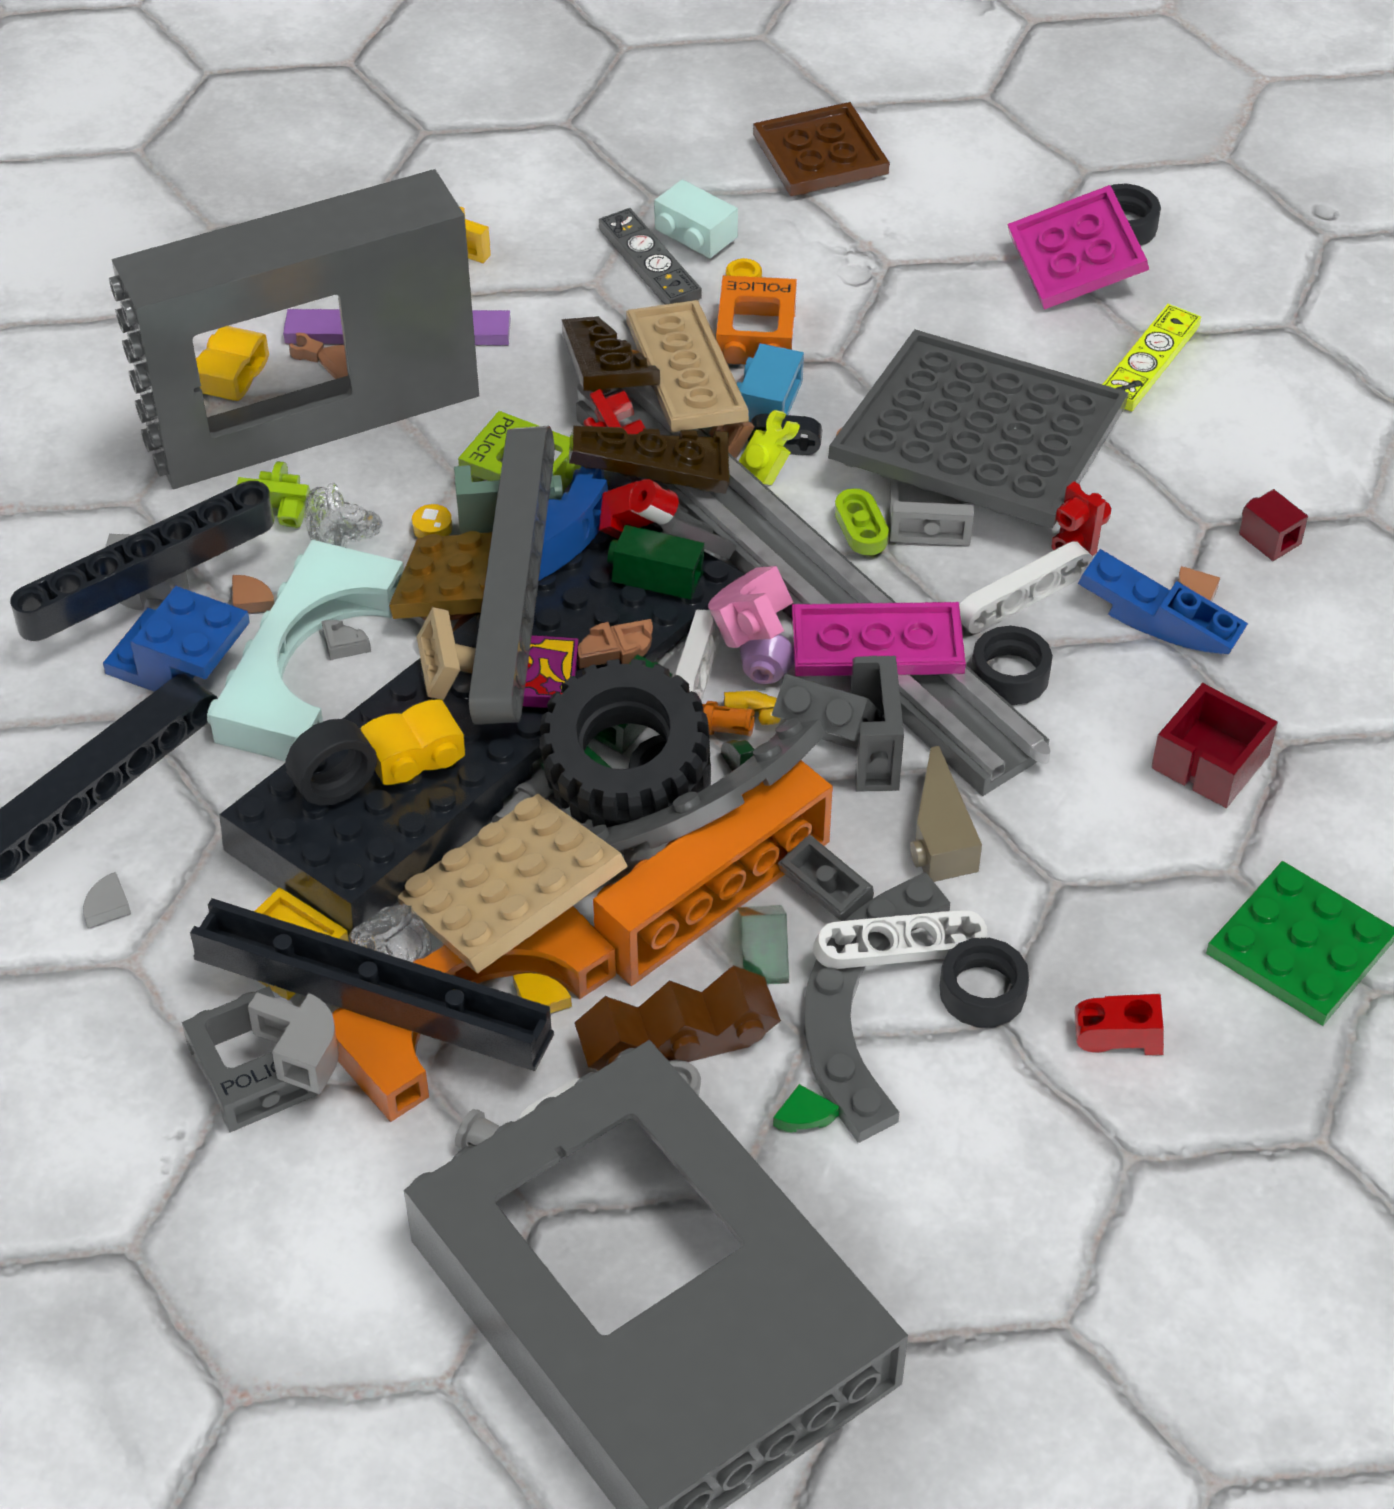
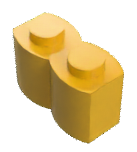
[196,326,269,401]
[360,699,465,785]

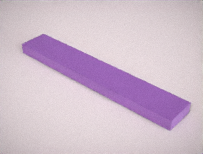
[283,309,511,345]

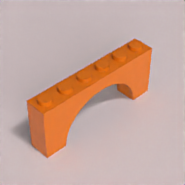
[332,906,616,1122]

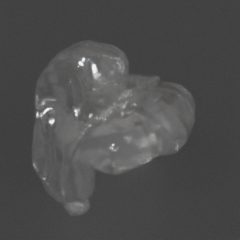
[304,483,383,548]
[349,904,432,962]

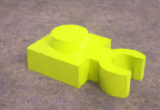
[739,410,800,485]

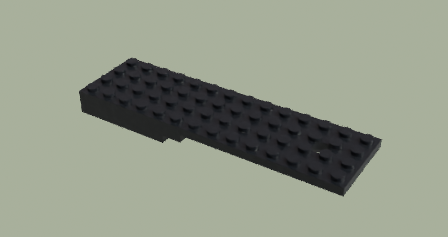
[219,524,745,939]

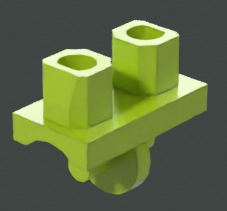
[237,461,316,528]

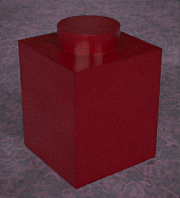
[1239,489,1308,561]

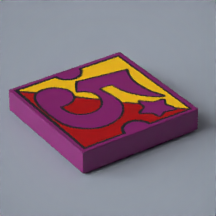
[523,636,578,708]

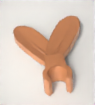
[289,333,348,379]

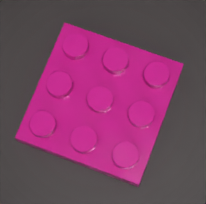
[1007,185,1149,310]

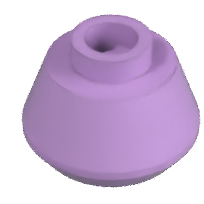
[740,634,794,684]

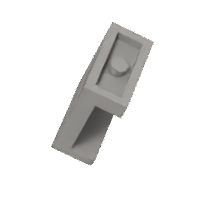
[890,479,974,546]

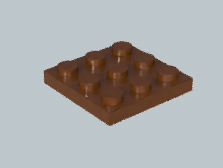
[753,102,890,197]

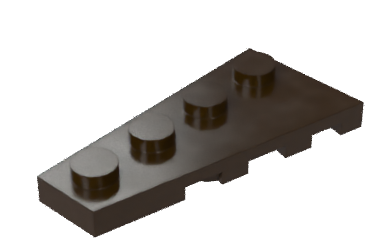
[561,316,660,393]
[569,426,730,494]

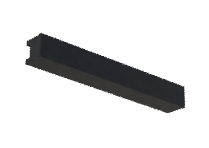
[190,898,554,1071]

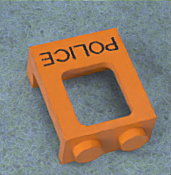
[716,275,797,365]

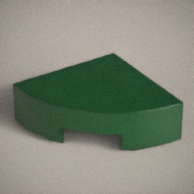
[721,739,755,771]

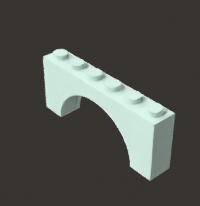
[207,540,404,761]

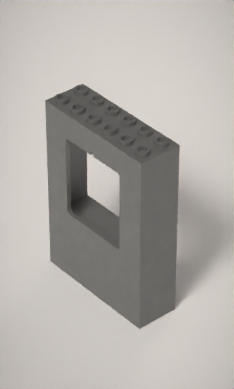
[109,169,479,490]
[404,1040,908,1509]

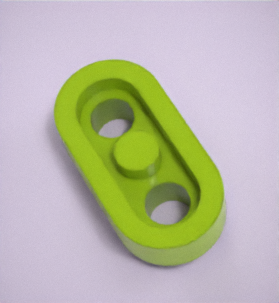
[835,488,889,555]

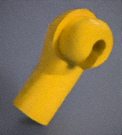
[724,690,781,725]

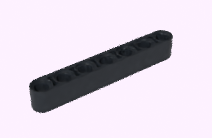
[10,481,274,641]
[0,674,218,881]

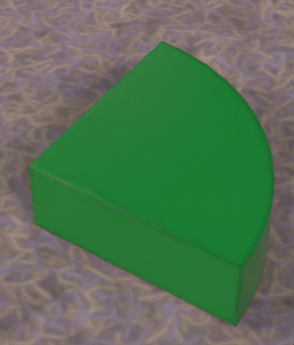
[773,1084,839,1132]

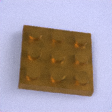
[389,531,492,619]

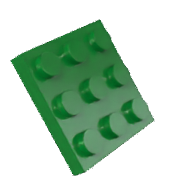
[1206,860,1394,1026]

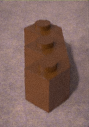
[574,965,781,1071]

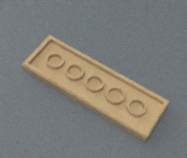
[626,300,749,432]

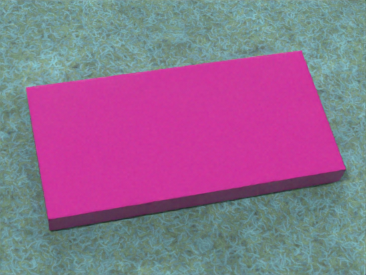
[792,602,966,676]

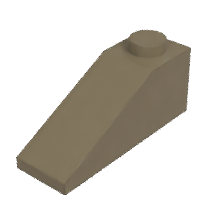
[910,746,982,882]

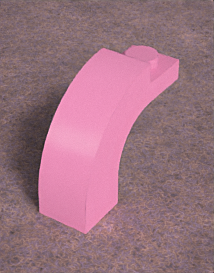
[708,566,793,648]

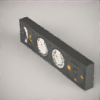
[599,208,702,305]

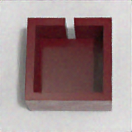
[1151,682,1278,809]

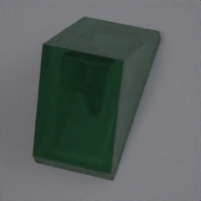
[737,905,789,985]

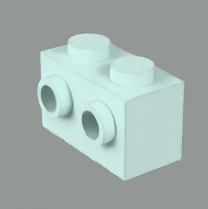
[654,179,738,258]

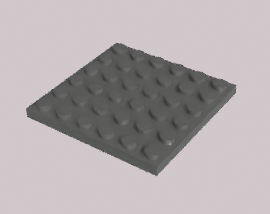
[828,329,1129,528]

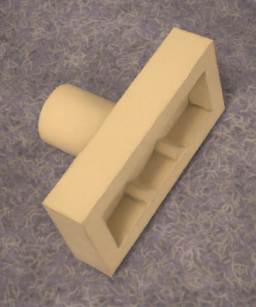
[416,607,476,700]

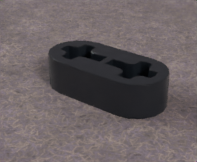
[748,413,823,455]

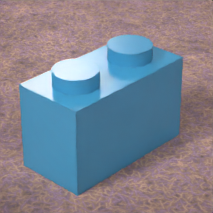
[737,343,804,422]

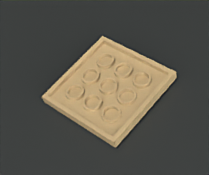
[398,793,628,973]

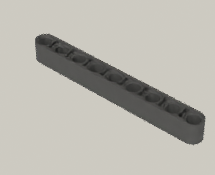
[469,425,555,725]

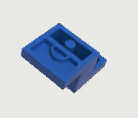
[103,586,250,692]

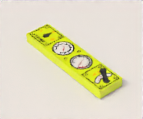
[1102,304,1201,412]

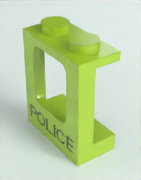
[458,411,581,494]

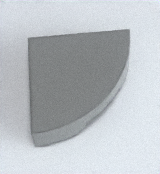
[322,620,371,660]
[83,872,131,928]

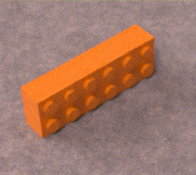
[593,760,833,987]

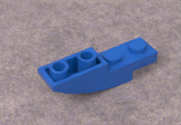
[539,466,608,580]
[1078,549,1248,654]

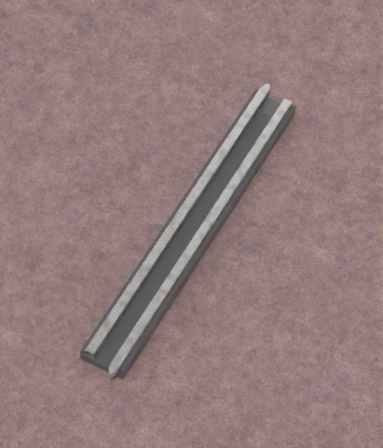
[576,384,1050,796]

